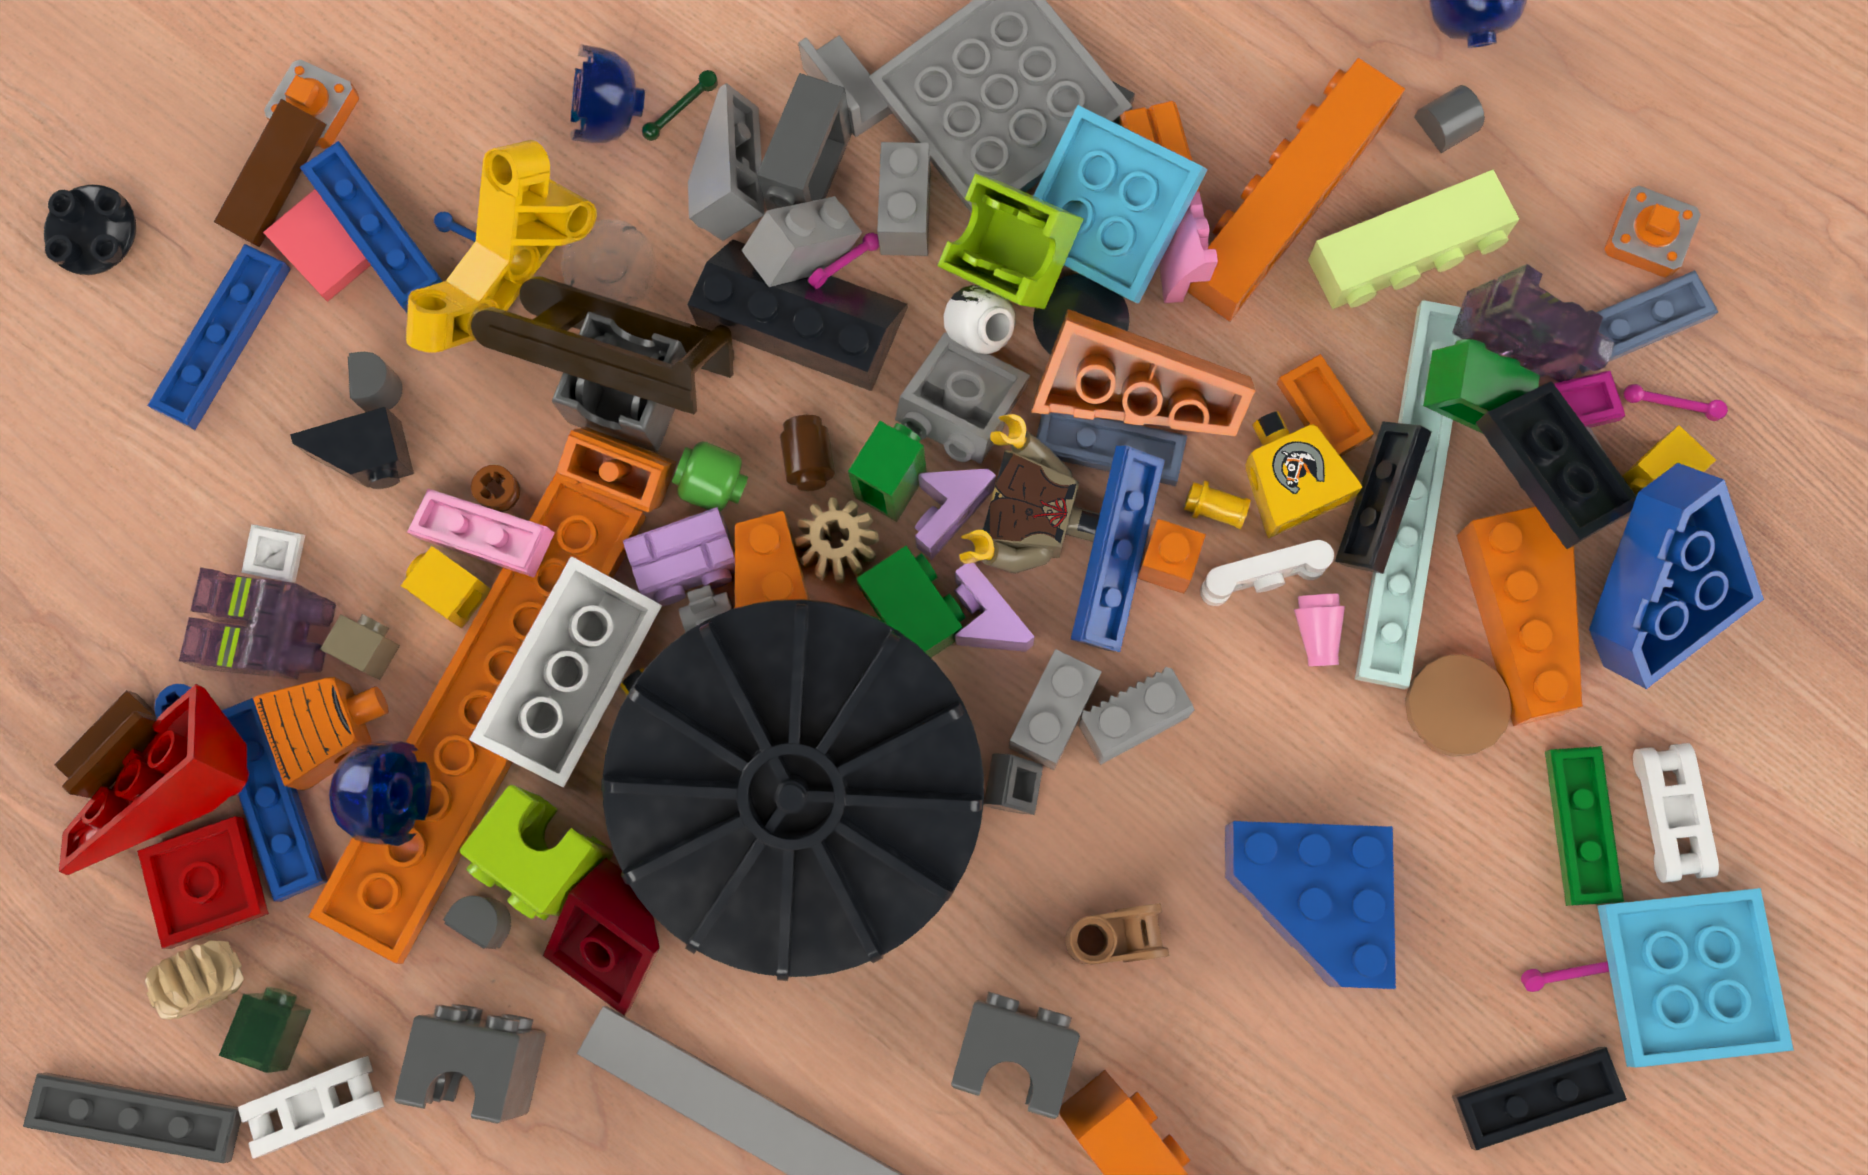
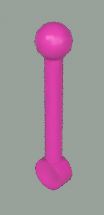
[808,232,880,289]
[1623,384,1728,421]
[1521,961,1609,992]

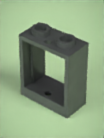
[757,73,852,210]

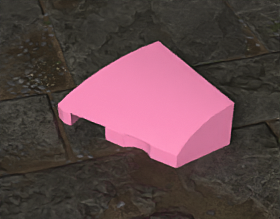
[1159,192,1218,303]

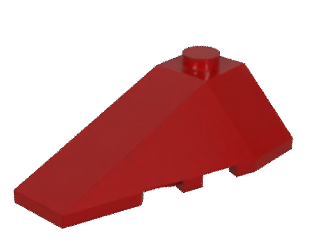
[59,684,249,875]

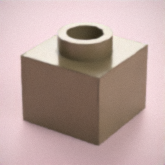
[320,614,400,680]

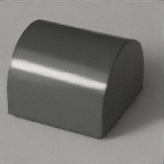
[1414,85,1485,153]
[348,351,402,412]
[983,753,1043,815]
[443,896,511,949]

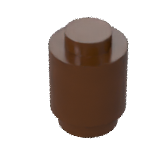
[780,415,835,491]

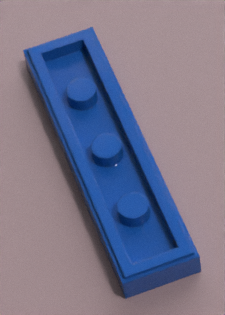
[300,141,443,313]
[147,244,291,430]
[1070,445,1165,652]
[222,698,328,902]

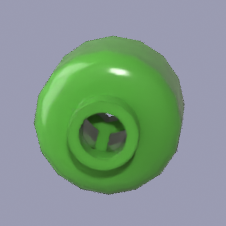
[671,441,748,512]

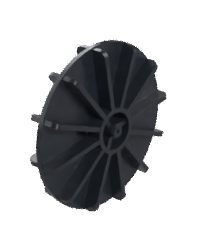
[601,599,984,981]

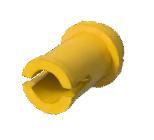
[1184,480,1251,529]

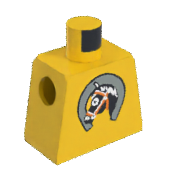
[1245,411,1363,538]

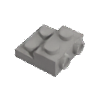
[895,332,1030,464]

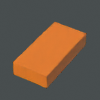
[1276,354,1374,457]

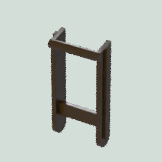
[471,276,734,415]

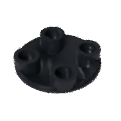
[44,185,136,275]
[1033,274,1129,354]

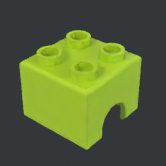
[937,173,1084,309]
[460,785,614,921]

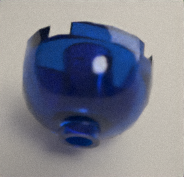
[1429,0,1527,48]
[570,44,645,143]
[329,741,432,846]

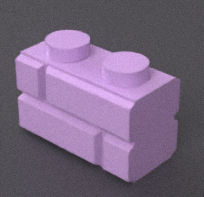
[623,507,735,606]

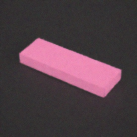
[407,489,554,577]

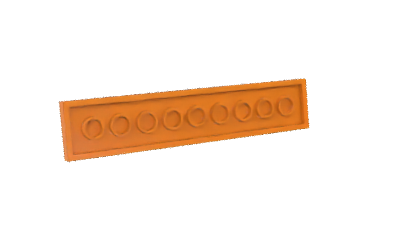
[308,473,646,964]

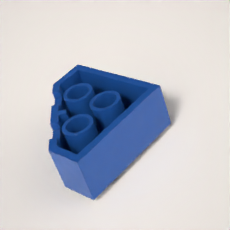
[1589,463,1764,689]
[1225,821,1396,989]

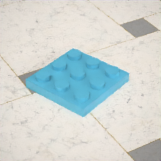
[1033,105,1208,303]
[1597,888,1794,1068]

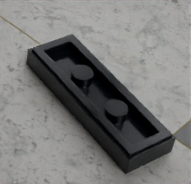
[1335,421,1432,574]
[1452,1047,1627,1150]

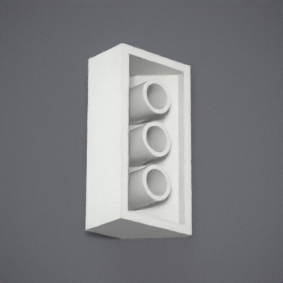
[469,556,662,788]

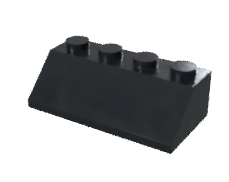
[687,239,908,391]

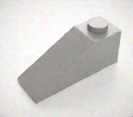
[688,83,764,241]

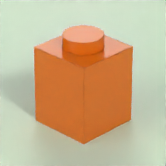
[1137,519,1206,594]

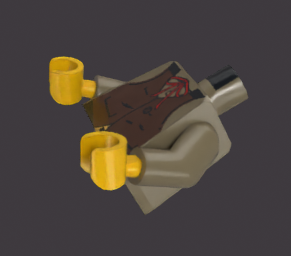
[959,414,1100,574]

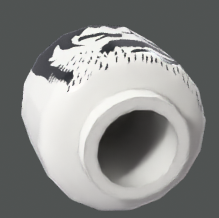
[944,285,1016,354]

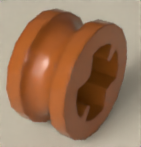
[471,465,521,512]

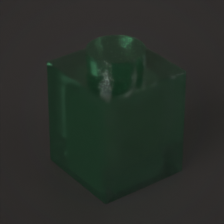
[219,987,311,1073]

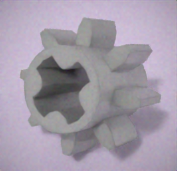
[679,585,734,632]

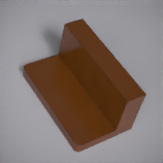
[54,690,158,798]

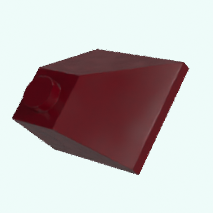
[543,858,660,1016]

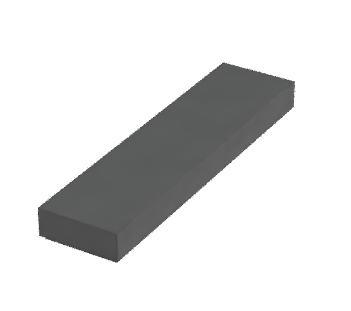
[23,1073,241,1164]

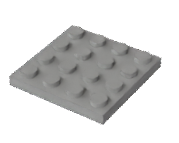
[868,0,1133,213]

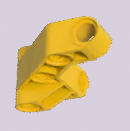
[406,140,597,353]

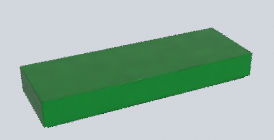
[1545,746,1624,906]

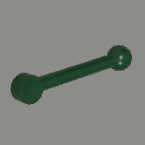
[642,70,718,141]

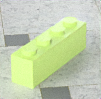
[1308,170,1519,309]

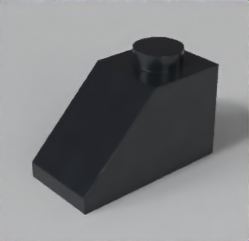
[290,407,414,489]

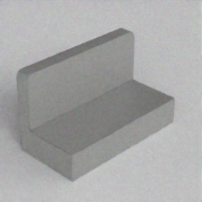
[798,35,892,137]

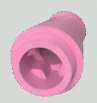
[1294,594,1345,666]

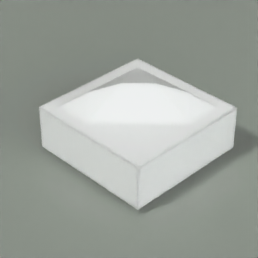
[241,524,305,583]

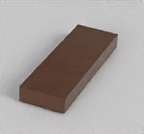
[214,99,327,247]

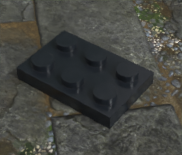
[1476,381,1637,549]

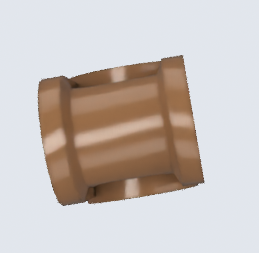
[1065,903,1169,965]

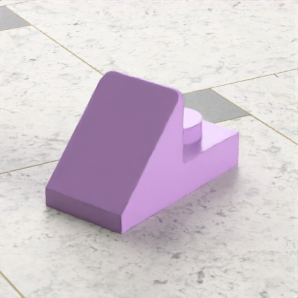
[915,469,996,560]
[954,563,1035,652]

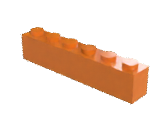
[1187,58,1405,322]

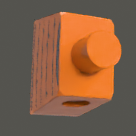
[253,677,389,791]

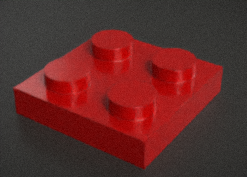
[137,816,269,949]

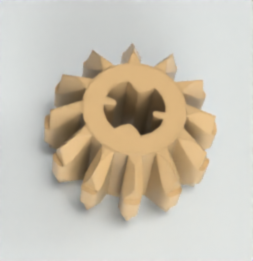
[794,497,879,583]
[145,940,244,1019]

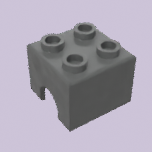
[552,312,686,453]
[951,991,1080,1119]
[394,1004,546,1124]

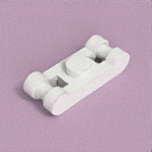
[1200,540,1334,606]
[1633,743,1719,883]
[238,1056,384,1159]

